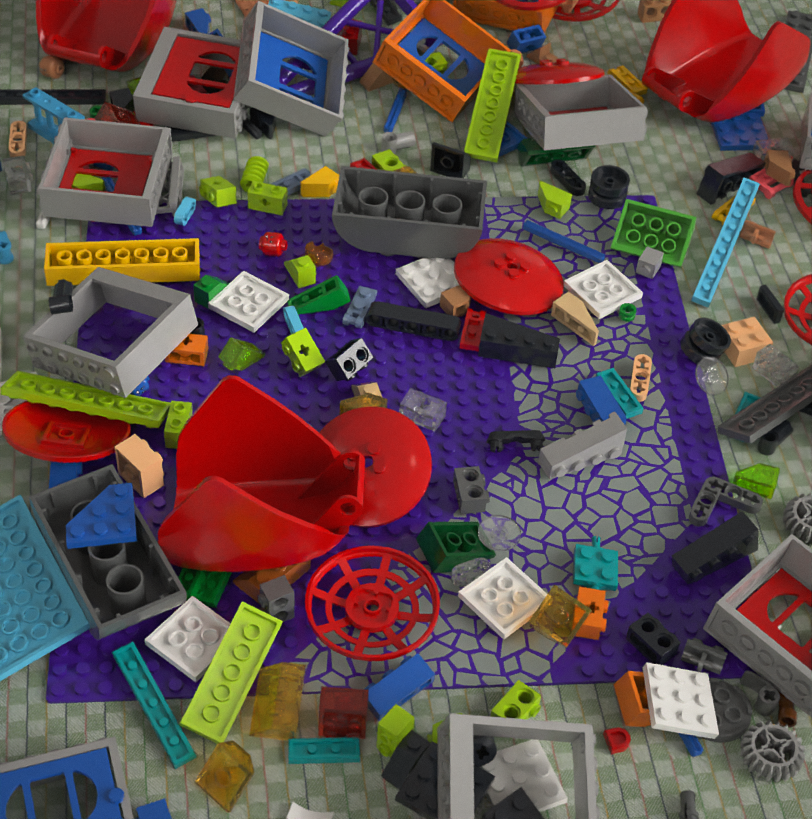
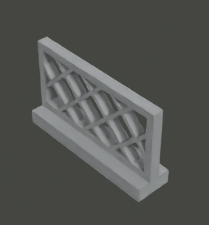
[156,156,184,217]

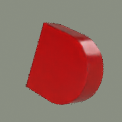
[603,727,631,754]

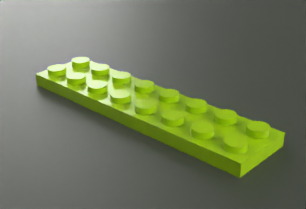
[464,48,521,163]
[1,370,171,428]

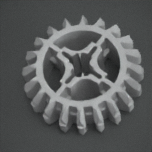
[783,493,812,544]
[740,720,805,783]

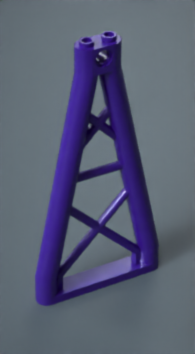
[279,0,443,99]

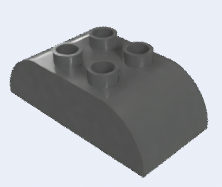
[332,166,487,259]
[29,464,187,640]

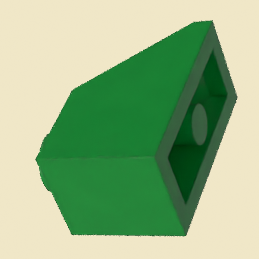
[193,275,229,310]

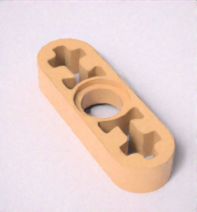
[8,121,27,160]
[630,354,652,402]

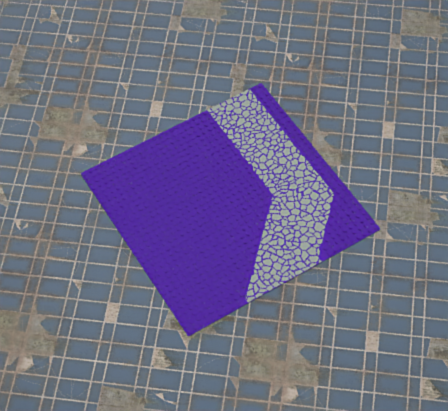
[46,195,761,704]

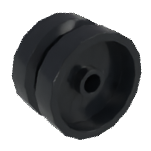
[588,165,630,209]
[680,317,731,367]

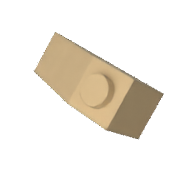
[551,291,599,346]

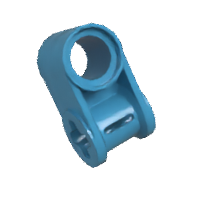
[0,231,14,265]

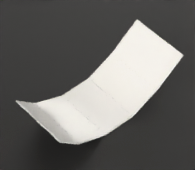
[287,802,334,819]

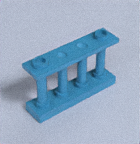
[23,87,85,144]

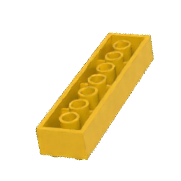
[44,238,200,286]

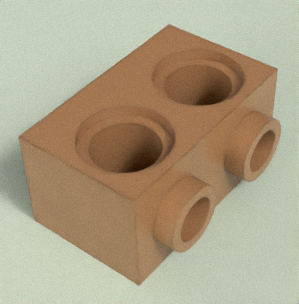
[637,0,672,23]

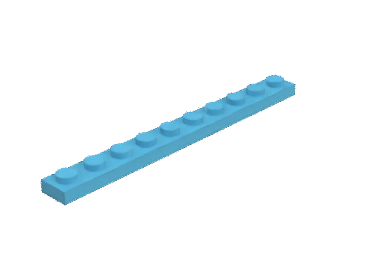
[691,177,760,308]

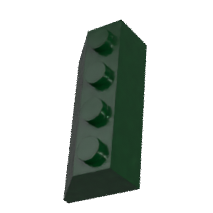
[517,138,595,167]

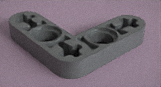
[689,477,763,527]

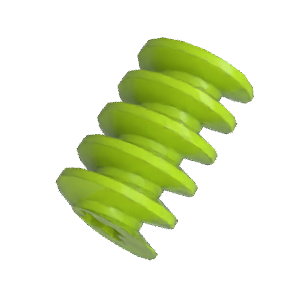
[240,156,269,192]

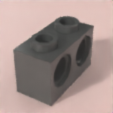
[453,466,490,514]
[258,575,294,622]

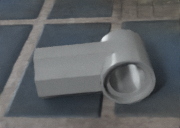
[381,131,416,154]

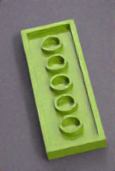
[180,601,283,746]

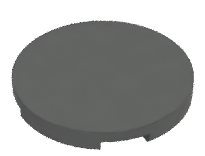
[702,678,752,743]

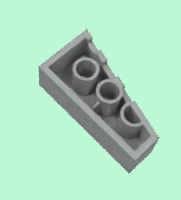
[538,412,627,479]

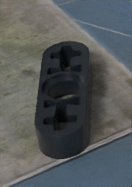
[550,159,586,196]

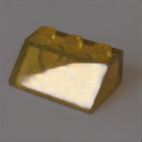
[249,662,306,740]

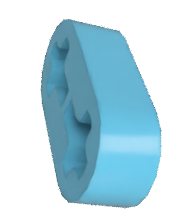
[174,196,196,226]

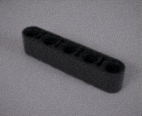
[366,301,462,341]

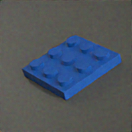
[711,113,771,151]

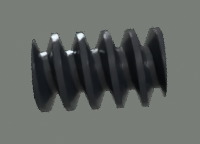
[473,735,497,767]

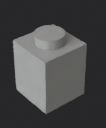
[636,246,664,279]

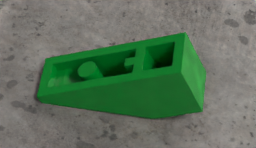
[288,275,351,314]

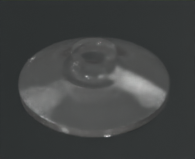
[695,357,729,395]
[478,515,521,551]

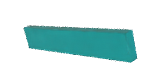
[112,642,196,769]

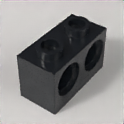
[325,338,373,381]
[626,613,680,665]

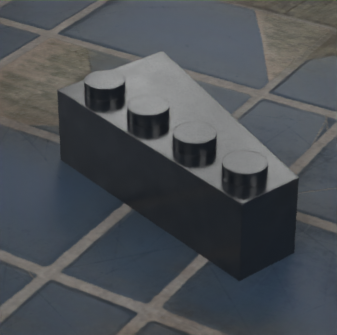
[696,152,766,205]
[478,313,560,368]
[672,511,759,584]

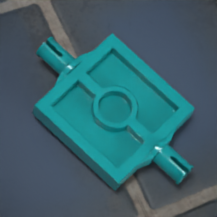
[573,536,618,591]

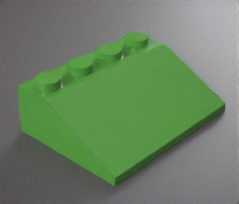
[611,199,697,268]

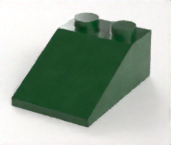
[416,522,496,573]

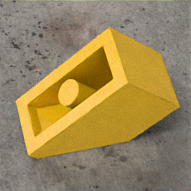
[301,166,339,197]

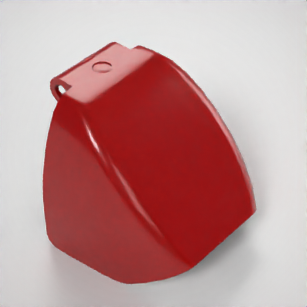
[36,0,177,72]
[642,0,810,123]
[158,375,365,572]

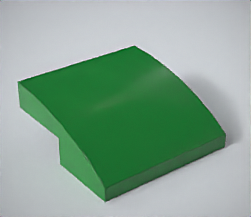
[178,568,232,608]

